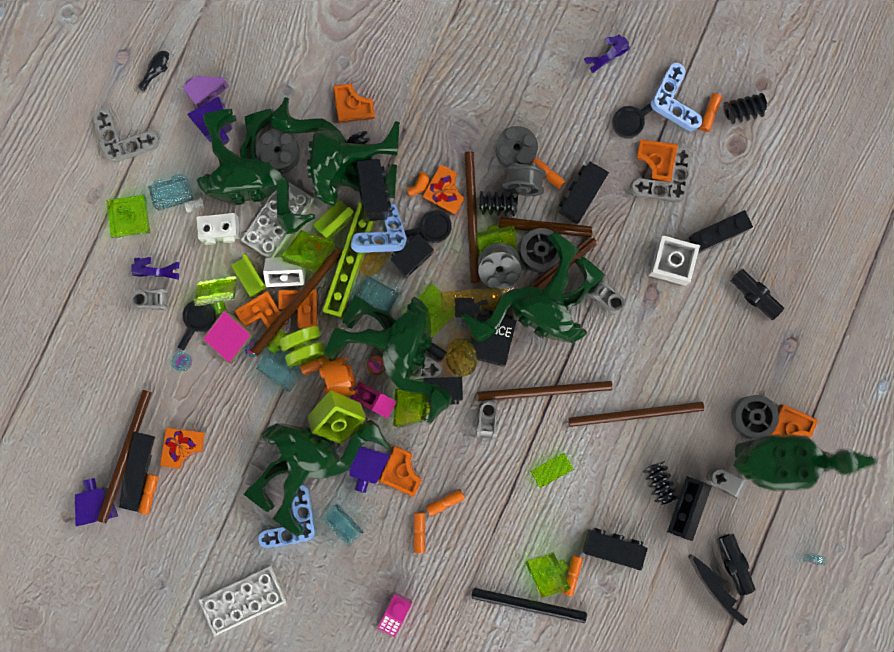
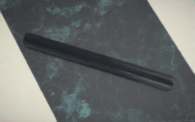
[471,588,587,623]

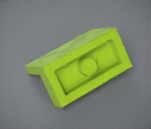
[313,200,355,241]
[231,253,268,298]

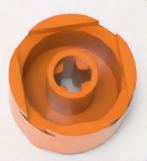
[319,357,357,397]

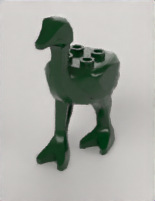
[271,97,400,206]
[196,109,315,234]
[461,232,605,343]
[323,296,452,424]
[243,420,390,537]
[733,434,877,491]

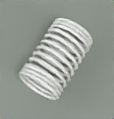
[184,197,204,213]

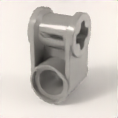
[588,280,625,314]
[130,289,169,310]
[476,402,497,439]
[707,469,748,499]

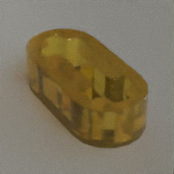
[361,244,391,277]

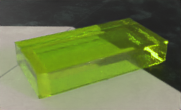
[530,453,574,488]

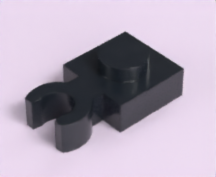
[455,298,488,318]

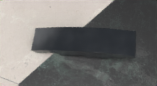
[119,432,155,512]
[689,555,748,626]

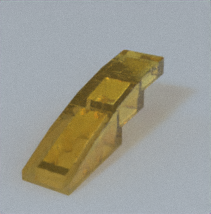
[440,287,519,312]

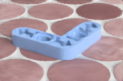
[651,63,702,131]
[351,202,407,253]
[258,484,315,548]

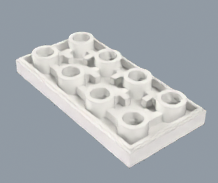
[241,182,314,258]
[199,566,287,636]

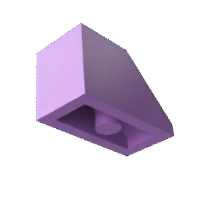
[182,76,229,108]

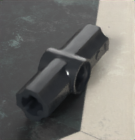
[730,268,784,320]
[717,533,756,596]

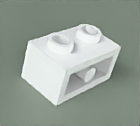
[197,213,240,245]
[263,256,306,287]

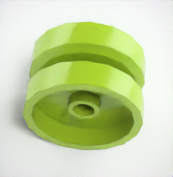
[279,326,326,367]

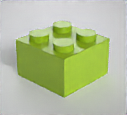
[307,390,366,445]

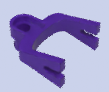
[584,34,630,73]
[131,257,180,280]

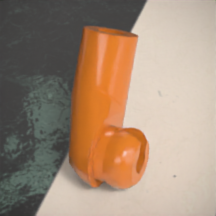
[406,172,429,197]

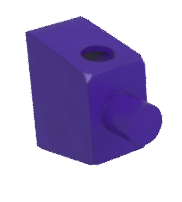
[187,96,232,145]
[350,447,390,493]
[75,478,118,526]

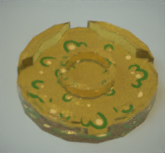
[446,338,477,377]

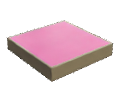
[202,310,254,364]

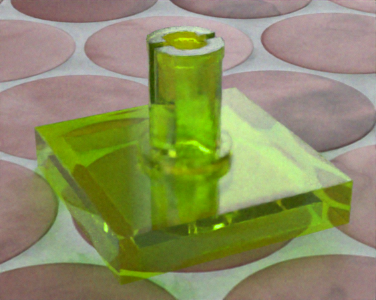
[106,195,150,238]
[476,225,517,255]
[282,231,335,272]
[194,276,237,314]
[406,284,455,338]
[393,388,430,428]
[525,552,571,598]

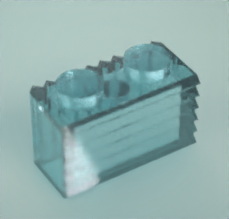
[148,174,194,211]
[356,275,401,314]
[256,353,300,392]
[322,504,364,546]

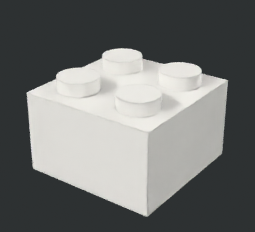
[649,235,700,286]

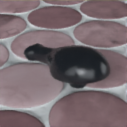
[138,50,169,91]

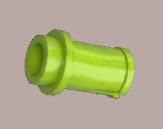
[266,329,288,354]

